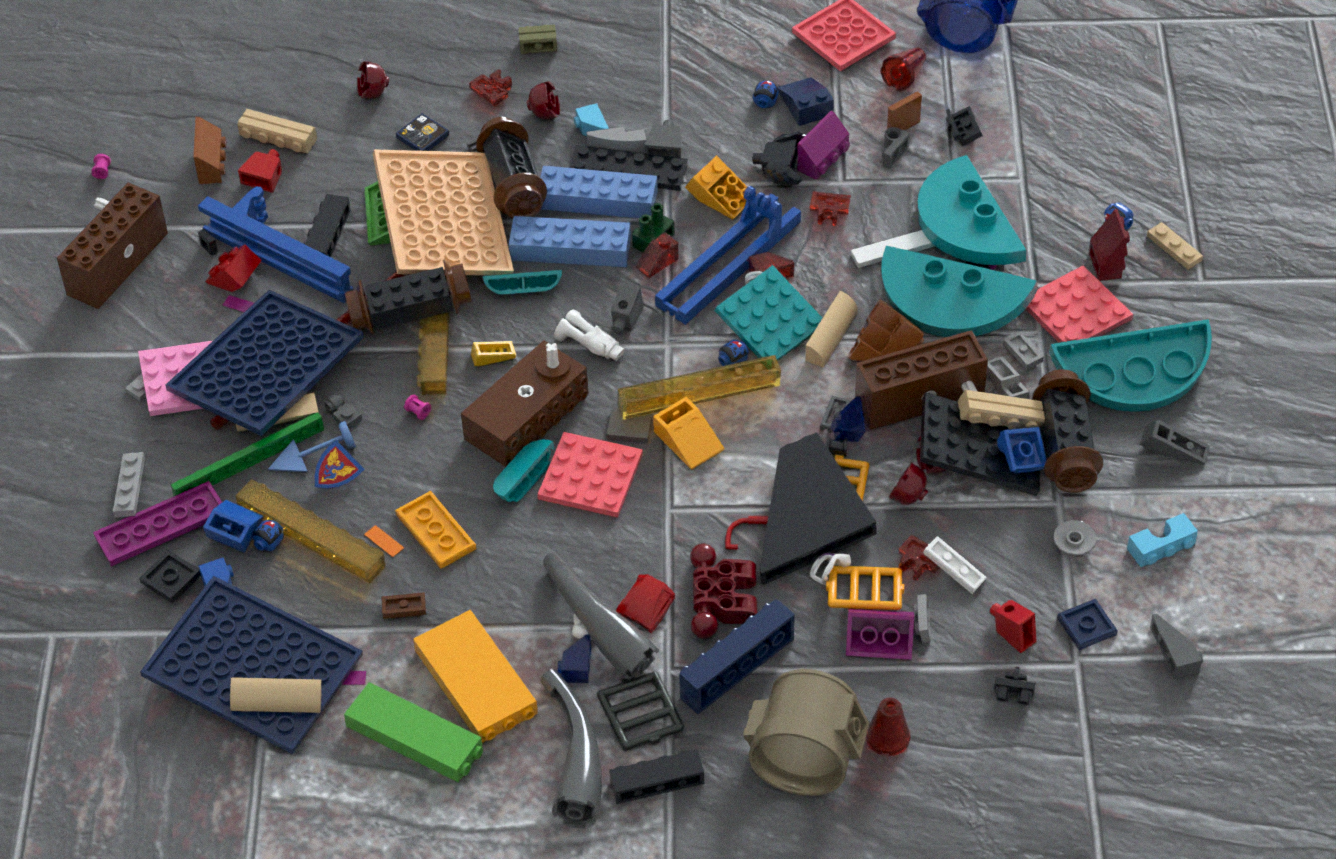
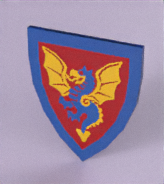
[315,440,365,488]

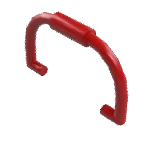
[725,516,768,550]

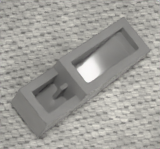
[586,127,646,153]
[987,356,1030,399]

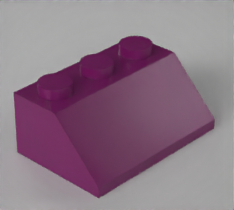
[797,111,850,180]
[846,609,914,660]

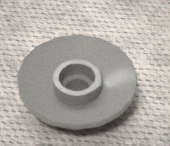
[1053,520,1097,556]

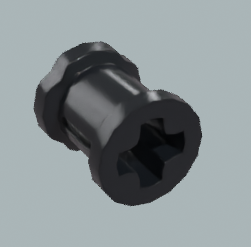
[826,437,848,457]

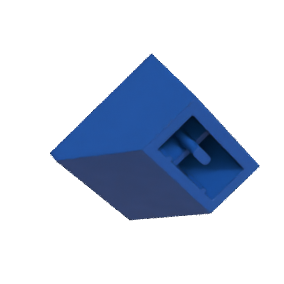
[203,500,264,553]

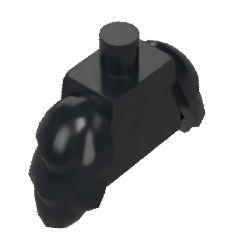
[752,131,807,187]

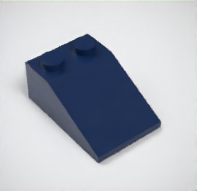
[778,77,834,126]

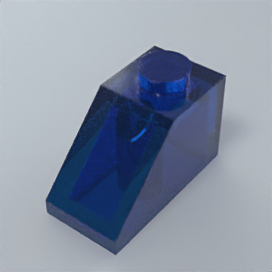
[831,396,865,442]
[558,634,592,683]

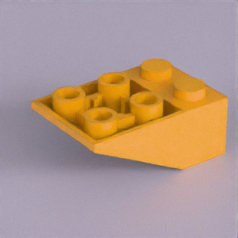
[685,155,747,220]
[653,397,724,470]

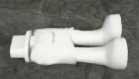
[554,309,625,361]

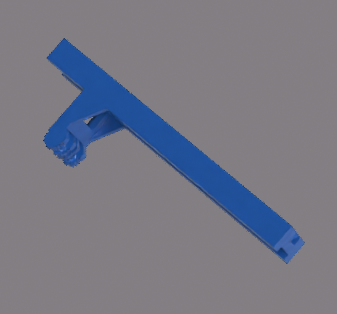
[655,186,801,325]
[198,187,353,304]

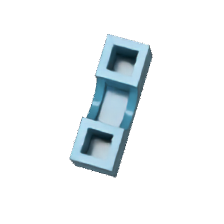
[1127,513,1198,567]

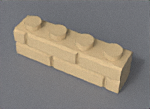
[238,109,317,154]
[958,390,1045,429]

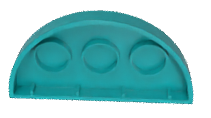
[918,155,1026,265]
[881,245,1038,337]
[1049,319,1212,412]

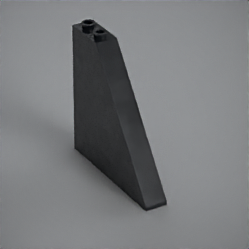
[760,432,877,585]

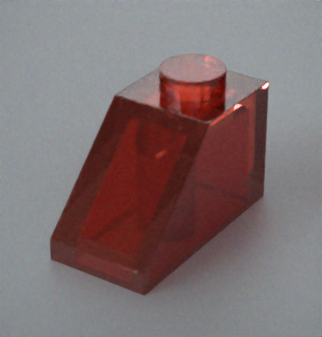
[636,232,679,278]
[749,252,794,279]

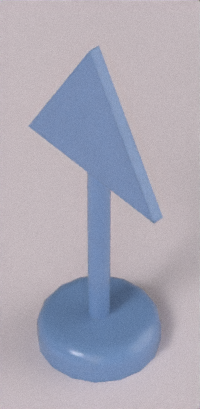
[268,421,356,472]

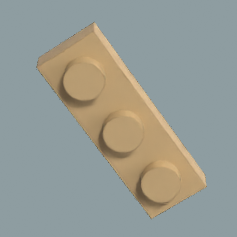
[1147,222,1203,270]

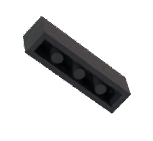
[303,194,351,257]
[609,750,705,804]

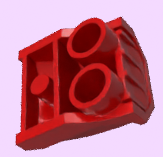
[616,574,675,634]

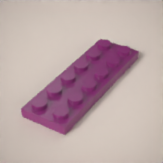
[93,481,222,566]

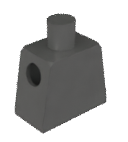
[645,120,681,158]
[611,282,644,334]

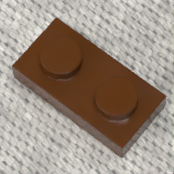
[381,592,426,619]

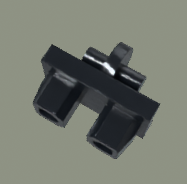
[994,667,1036,705]

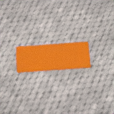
[364,525,404,557]

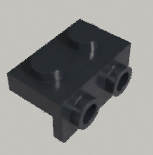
[945,106,983,146]

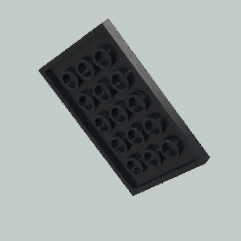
[920,392,1040,496]

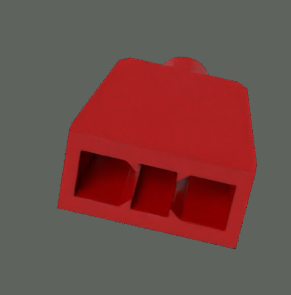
[238,149,282,193]
[989,600,1037,653]

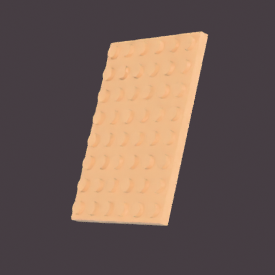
[373,150,514,276]

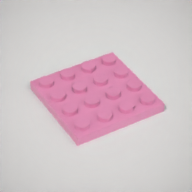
[138,341,212,416]

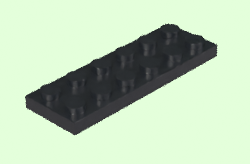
[569,145,688,191]

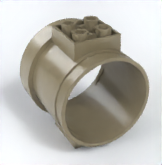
[743,669,869,796]

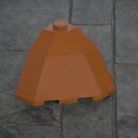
[848,299,924,361]

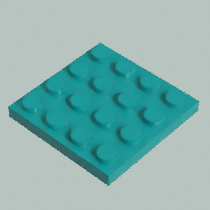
[714,265,823,368]

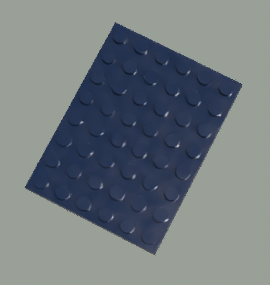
[165,290,364,436]
[140,576,363,754]

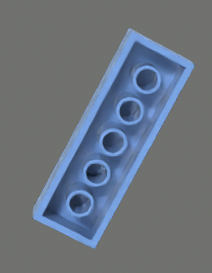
[540,166,658,218]
[509,216,631,267]

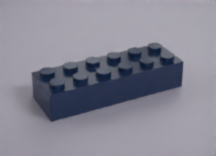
[679,599,795,714]

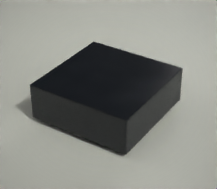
[198,229,218,256]

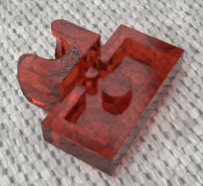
[469,69,512,106]
[810,191,851,226]
[899,534,940,581]

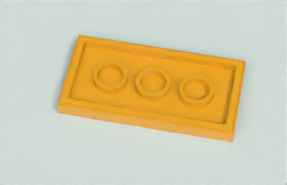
[395,491,477,569]

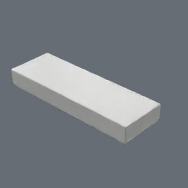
[923,536,987,594]

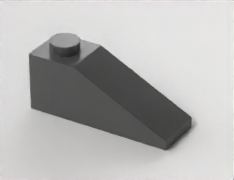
[1140,419,1210,465]
[1150,614,1203,679]

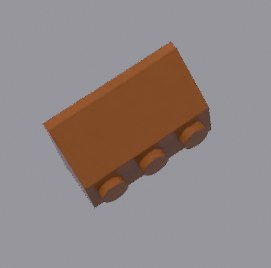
[193,117,227,184]

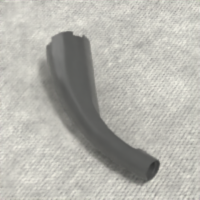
[543,553,659,681]
[540,669,602,828]

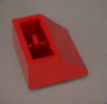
[205,244,262,292]

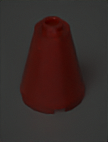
[880,47,926,91]
[866,697,911,756]

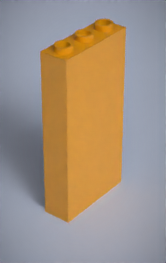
[413,609,538,743]

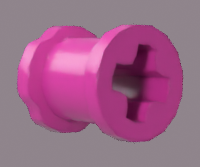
[91,154,111,179]
[404,394,431,420]

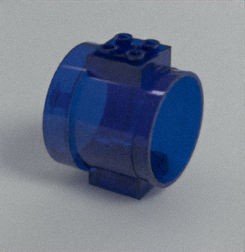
[917,0,1018,53]

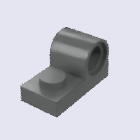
[882,127,910,169]

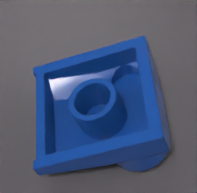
[997,427,1046,473]

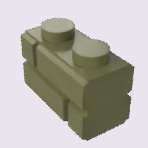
[519,24,557,54]

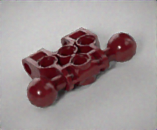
[690,543,757,639]

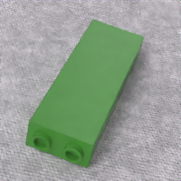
[344,682,483,783]

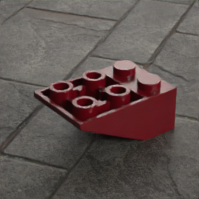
[1089,209,1130,281]

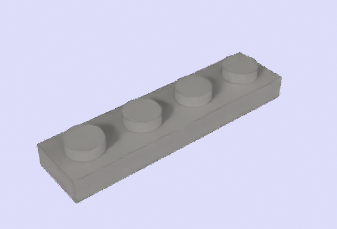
[113,452,145,518]

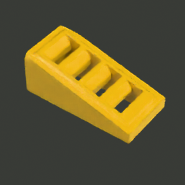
[471,341,516,366]

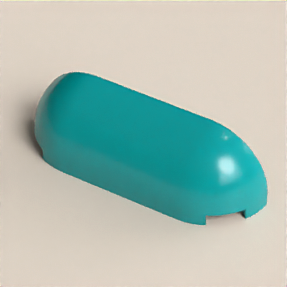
[483,270,562,294]
[493,439,554,502]

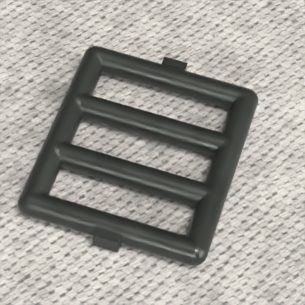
[597,671,684,751]

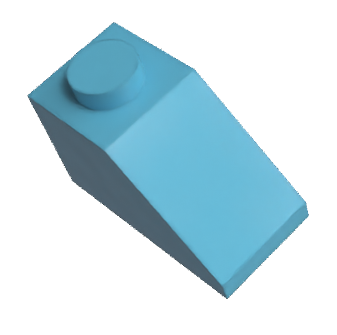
[573,103,609,136]

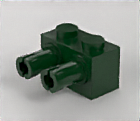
[632,203,675,257]

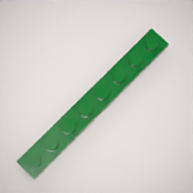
[171,412,324,496]

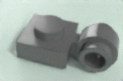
[324,394,362,428]

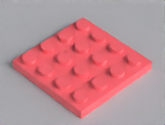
[792,0,896,71]
[1025,266,1133,343]
[538,432,643,518]

